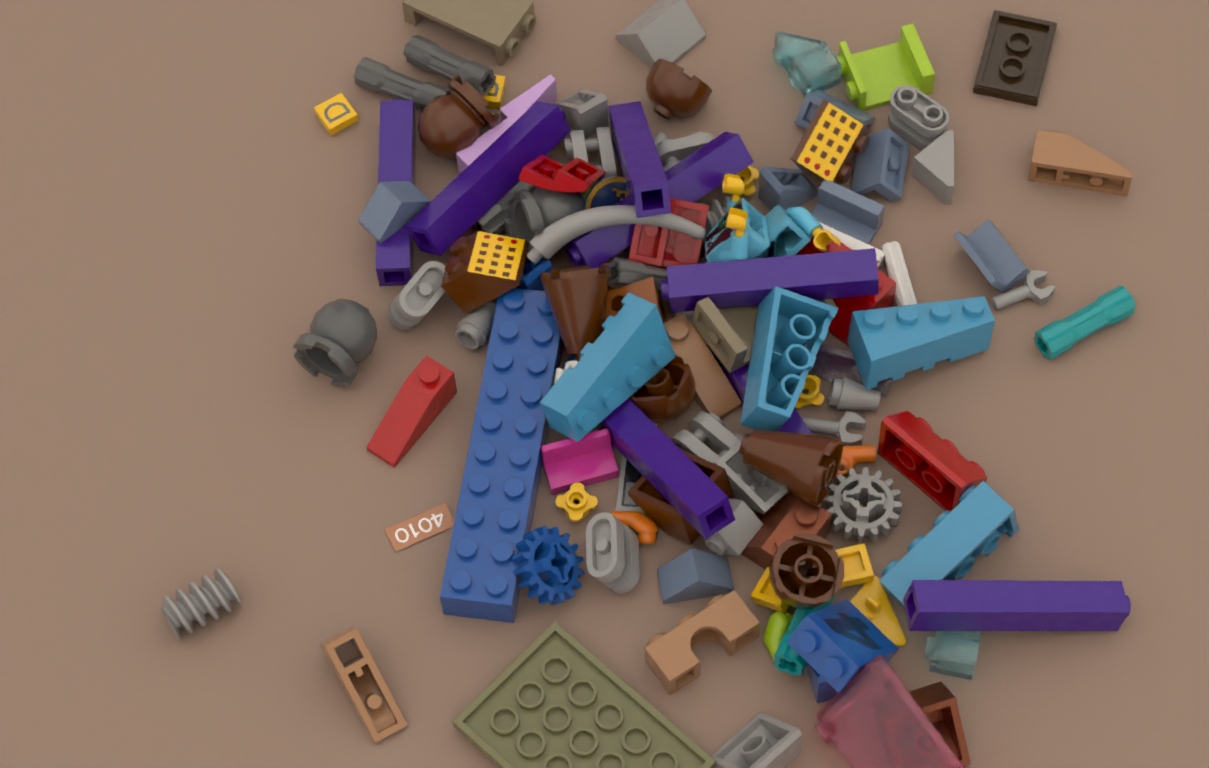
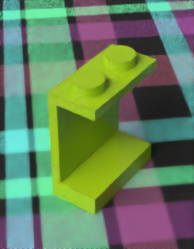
[835,23,935,111]

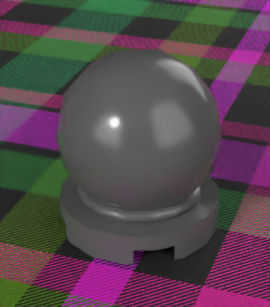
[504,188,585,257]
[293,299,377,388]

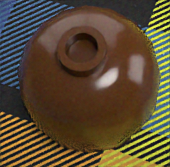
[646,58,712,120]
[629,355,696,422]
[769,533,844,609]

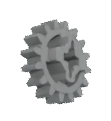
[824,467,902,544]

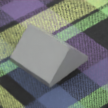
[616,0,706,68]
[711,712,802,768]

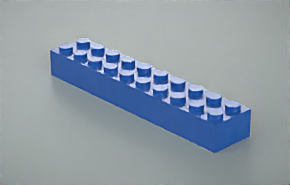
[440,288,564,623]

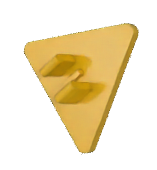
[850,576,906,647]

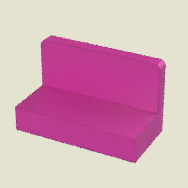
[541,428,619,495]

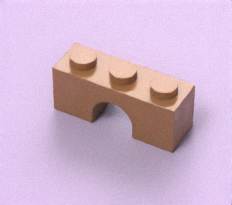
[645,590,760,695]

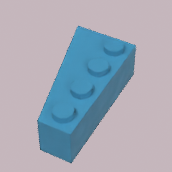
[740,286,839,431]
[540,292,676,442]
[847,296,995,390]
[879,481,1019,610]

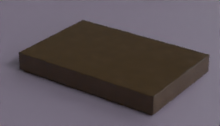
[973,10,1057,106]

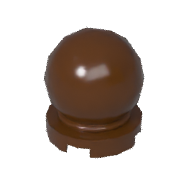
[418,74,502,159]

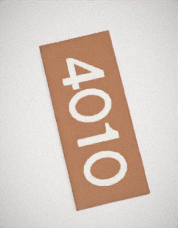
[384,502,455,552]

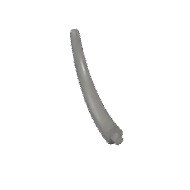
[527,205,706,264]

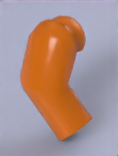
[836,445,876,477]
[611,511,658,544]

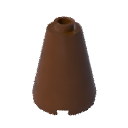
[540,265,610,360]
[739,429,843,507]

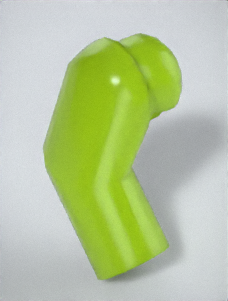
[763,611,793,660]

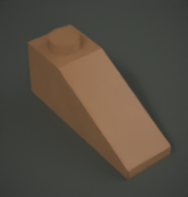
[1028,130,1133,196]
[664,313,742,419]
[320,627,408,743]

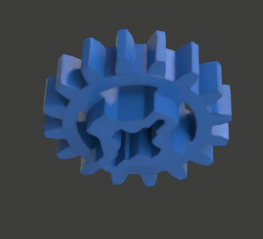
[512,526,585,605]

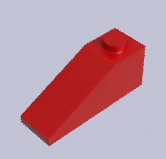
[366,355,457,468]

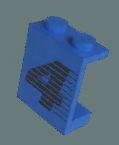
[786,599,899,693]

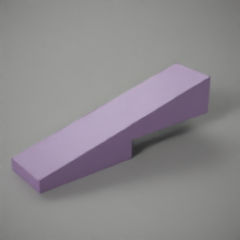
[456,74,557,173]

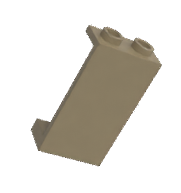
[402,0,536,66]
[691,297,836,373]

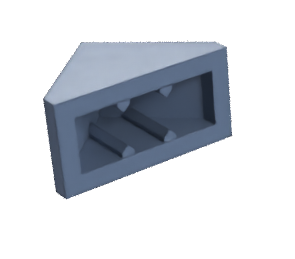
[758,167,818,211]
[358,181,431,244]
[657,548,734,604]

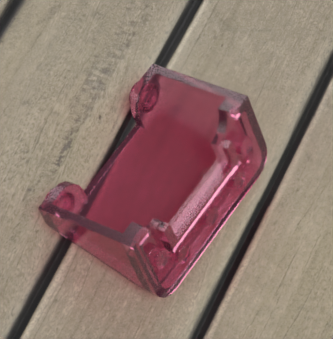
[814,654,965,768]

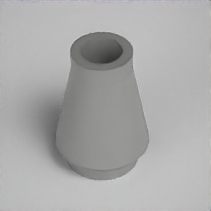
[455,301,496,350]
[827,376,881,412]

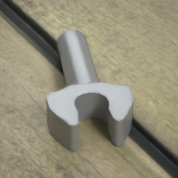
[991,270,1055,310]
[801,411,866,446]

